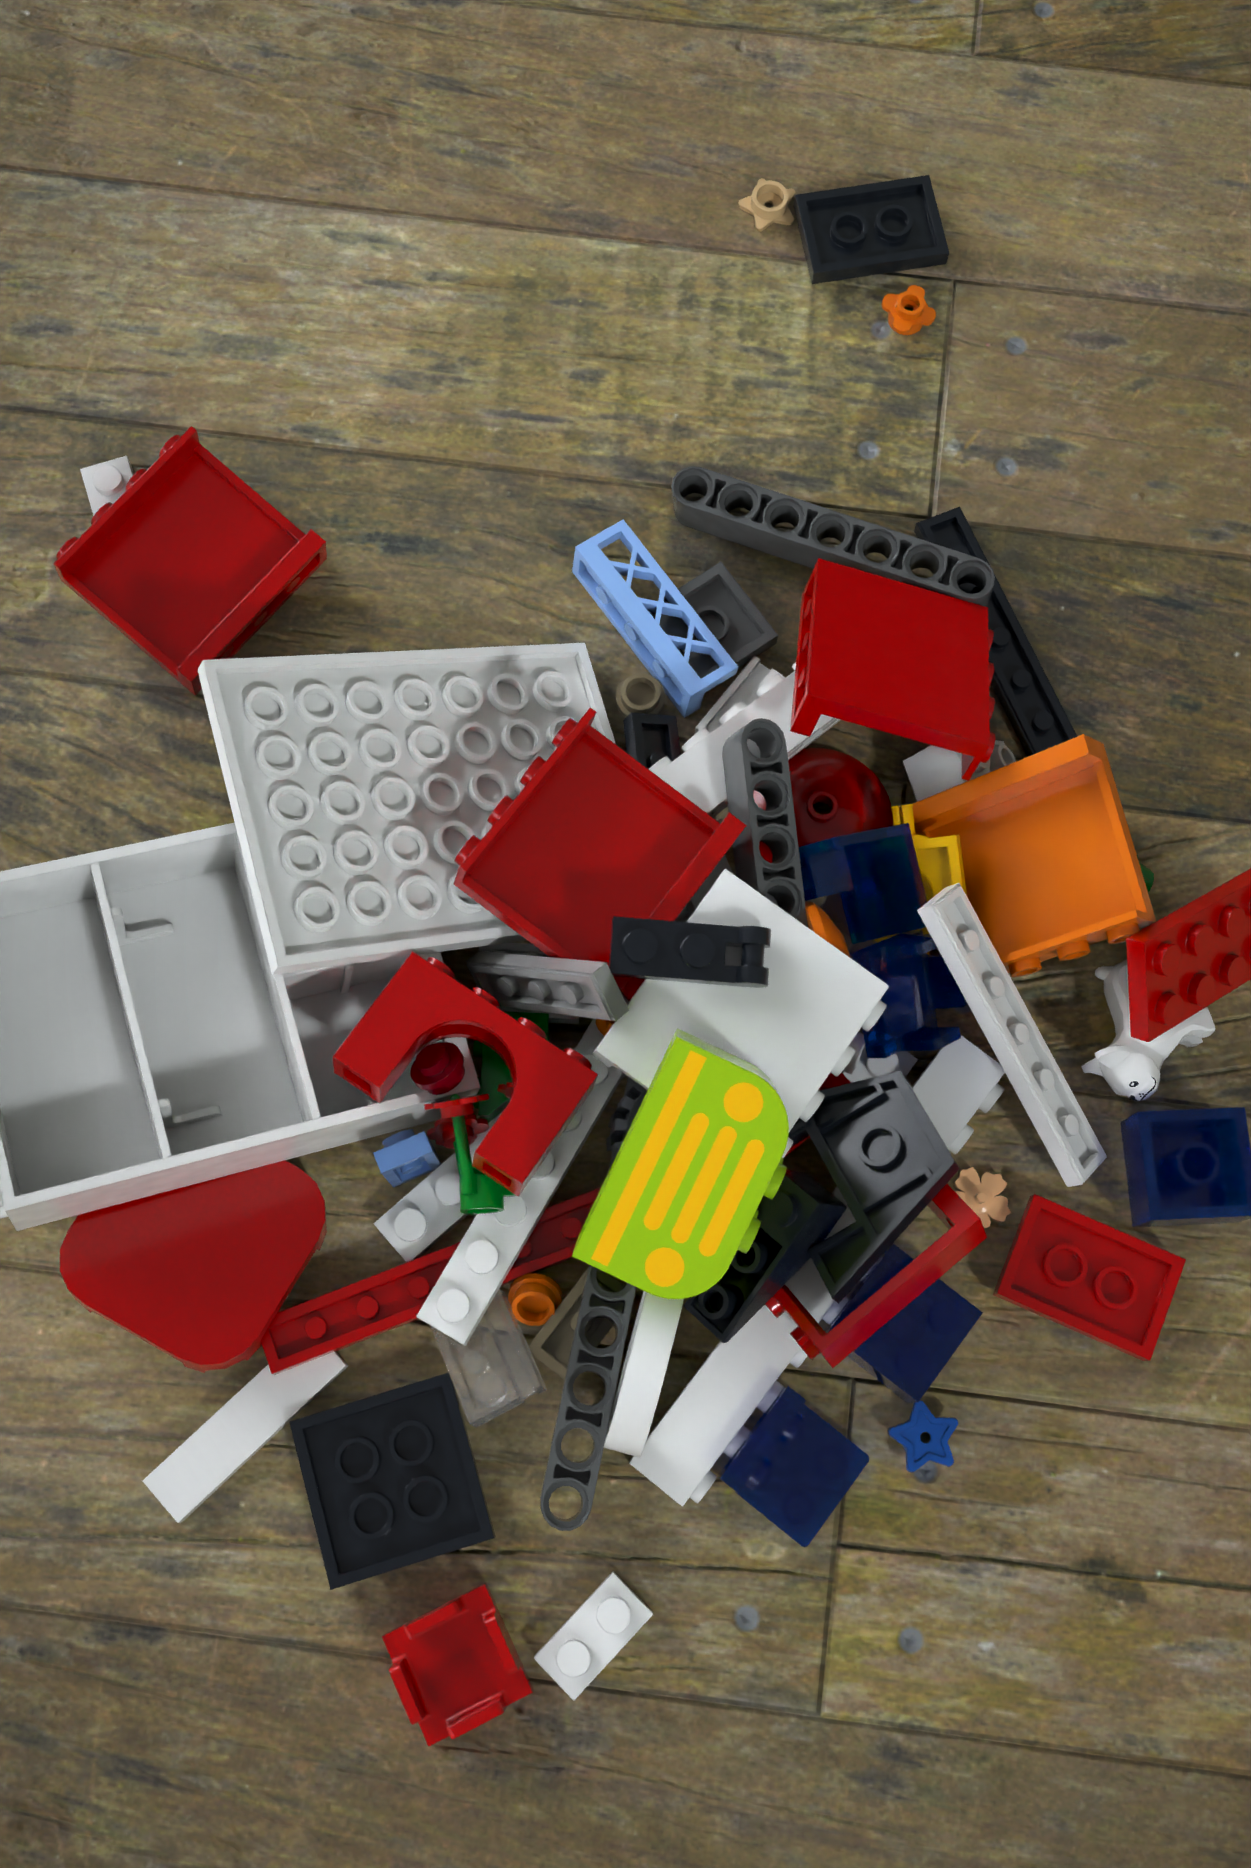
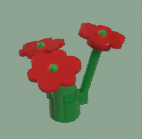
[424,1082,516,1214]

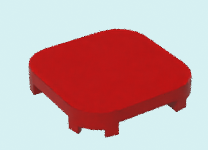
[60,1160,327,1373]

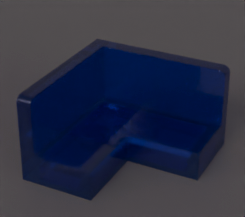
[798,823,927,944]

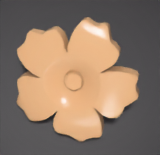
[954,1167,1011,1229]

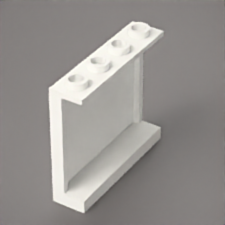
[591,869,889,1158]

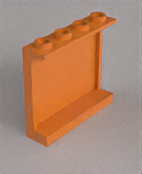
[912,734,1156,987]

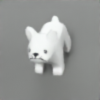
[1081,959,1215,1101]

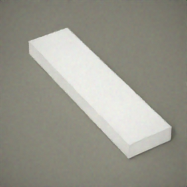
[143,1351,348,1523]

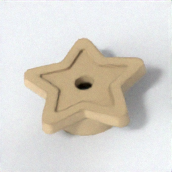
[738,178,795,232]

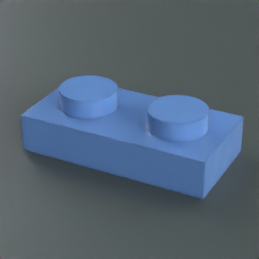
[373,1129,441,1188]

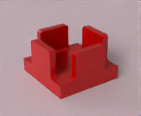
[382,1583,534,1747]

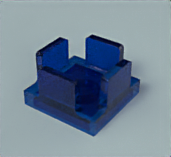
[850,930,968,1058]

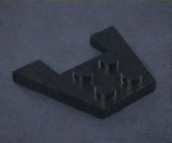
[788,1071,960,1304]

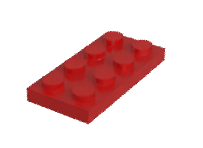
[1126,868,1251,1042]

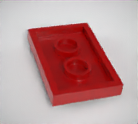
[993,1194,1186,1361]

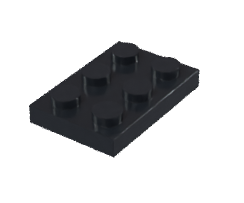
[793,175,949,284]

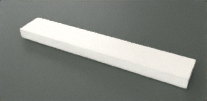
[917,883,1107,1187]

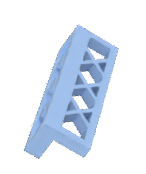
[572,519,738,718]

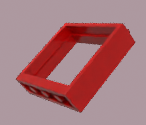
[765,1072,987,1368]

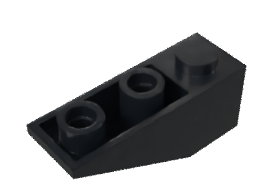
[684,1170,847,1343]

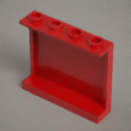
[53,426,327,696]
[790,558,995,781]
[453,707,747,992]

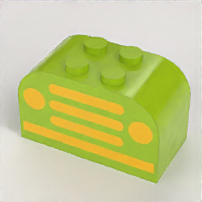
[572,1028,789,1299]

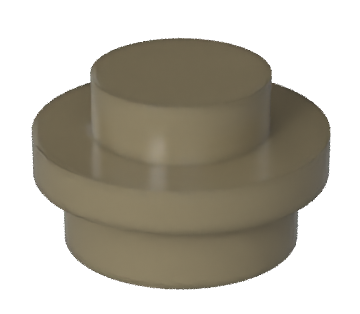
[616,673,665,717]

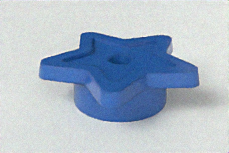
[888,1399,958,1473]

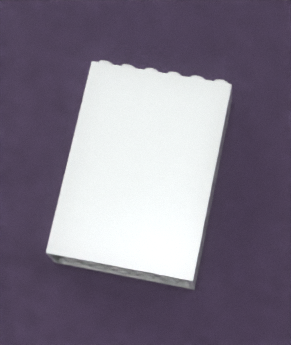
[0,823,480,1231]

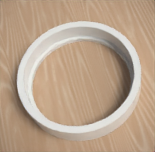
[603,1291,684,1458]

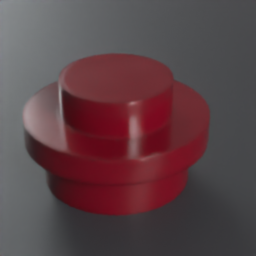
[410,1042,465,1095]

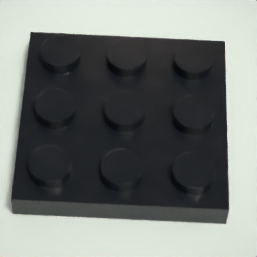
[289,1372,496,1590]

